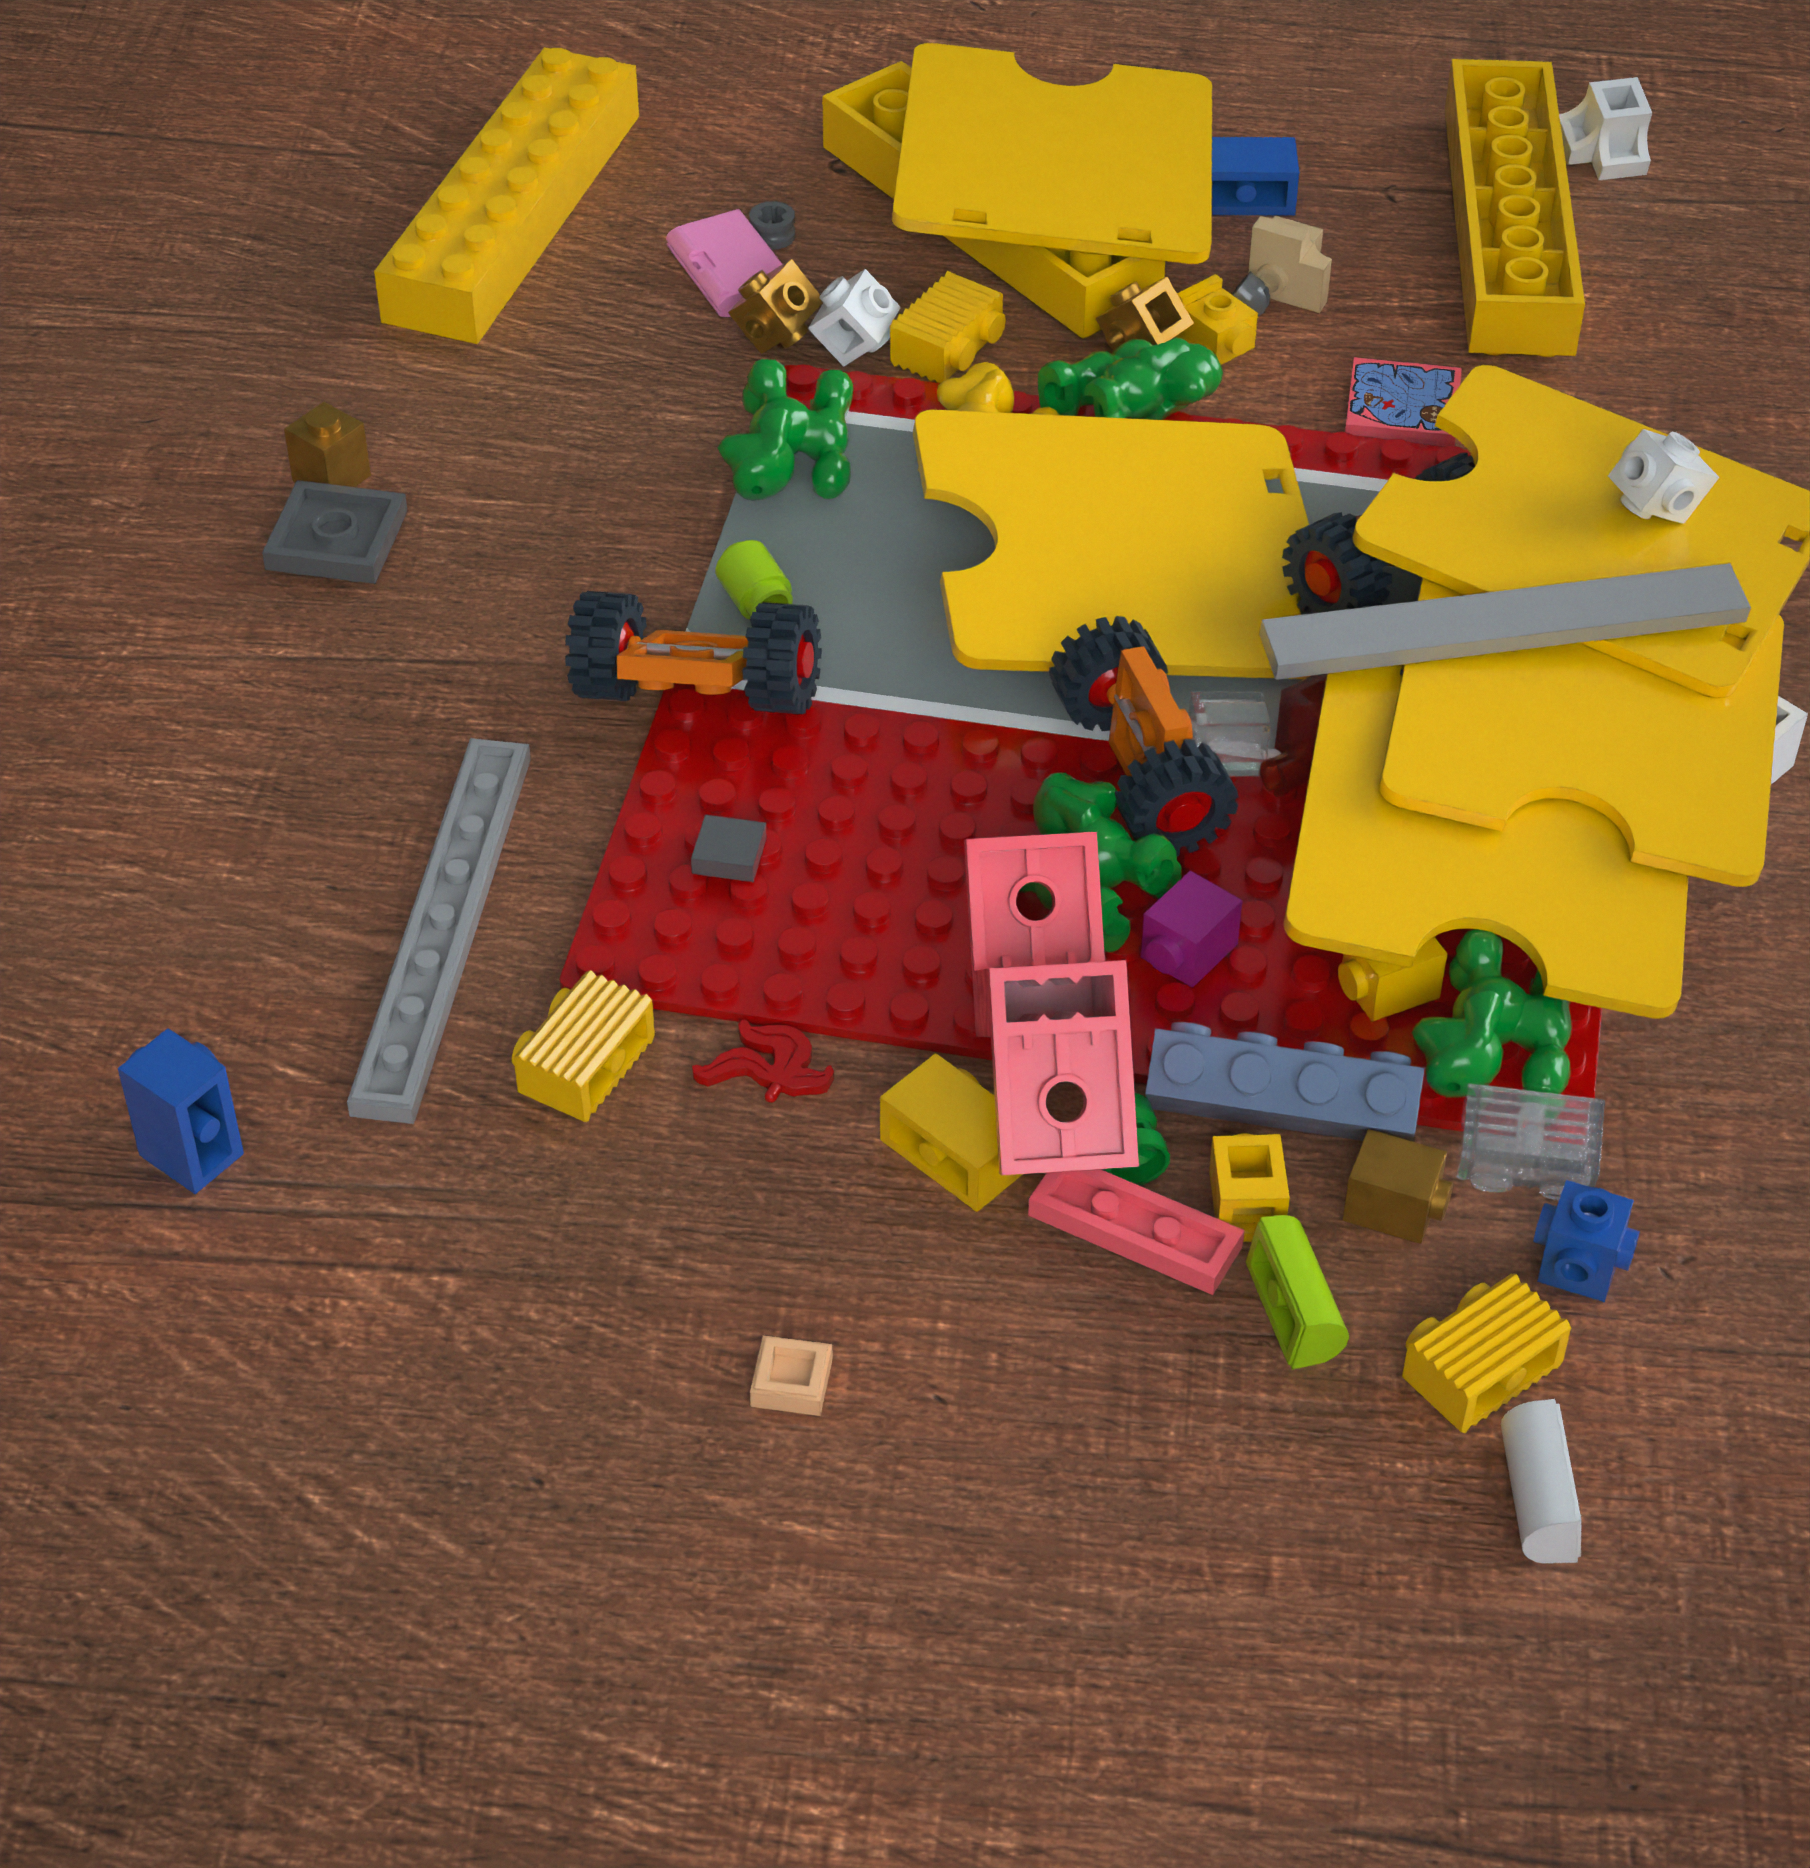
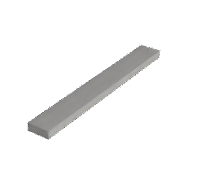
[1259,563,1751,680]
[347,738,531,1124]

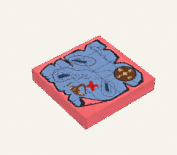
[1345,357,1462,446]

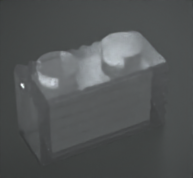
[1456,1083,1605,1200]

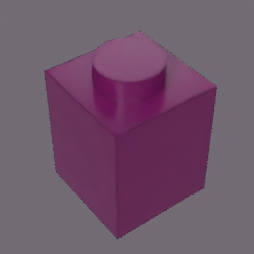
[1141,871,1242,988]

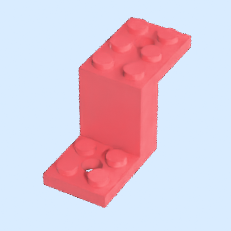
[964,832,1139,1175]

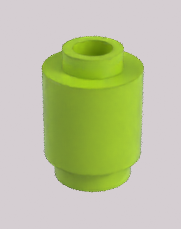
[715,540,793,620]

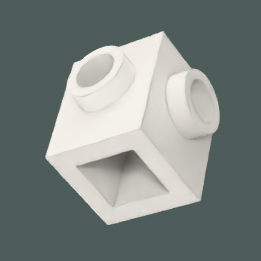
[808,269,901,367]
[1608,429,1720,524]

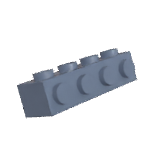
[1145,1022,1424,1142]

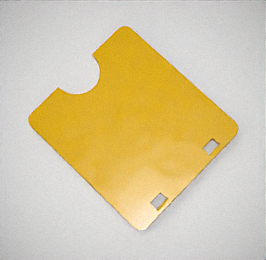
[892,43,1212,264]
[1352,365,1810,698]
[912,410,1327,680]
[1379,577,1784,887]
[1284,664,1688,1019]

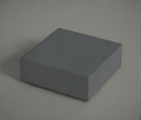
[691,815,767,882]

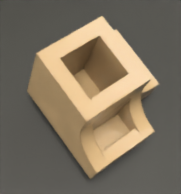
[1248,216,1332,313]

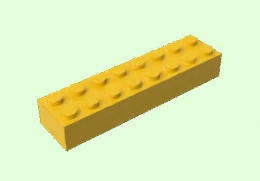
[374,47,639,344]
[1445,59,1585,357]
[822,61,1166,339]

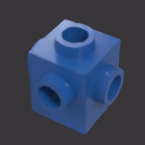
[1533,1180,1640,1302]

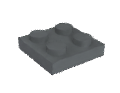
[262,480,408,584]

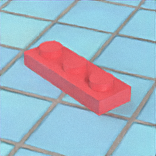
[1028,1169,1244,1295]

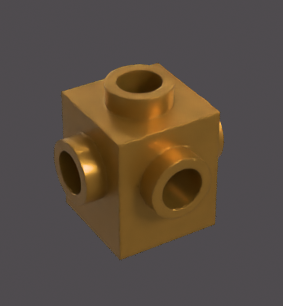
[728,259,823,354]
[1095,277,1194,350]

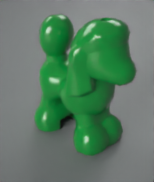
[1038,338,1223,420]
[717,359,853,501]
[1019,773,1182,952]
[1411,929,1572,1103]

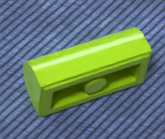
[1245,1215,1349,1370]

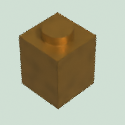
[284,401,371,487]
[1343,1129,1453,1244]

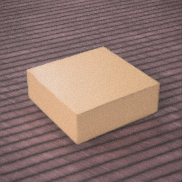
[750,1335,833,1416]

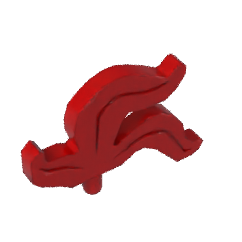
[692,1019,834,1103]

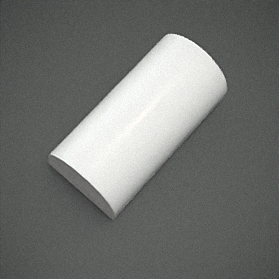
[1501,1399,1581,1563]

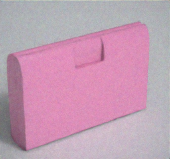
[666,209,790,317]

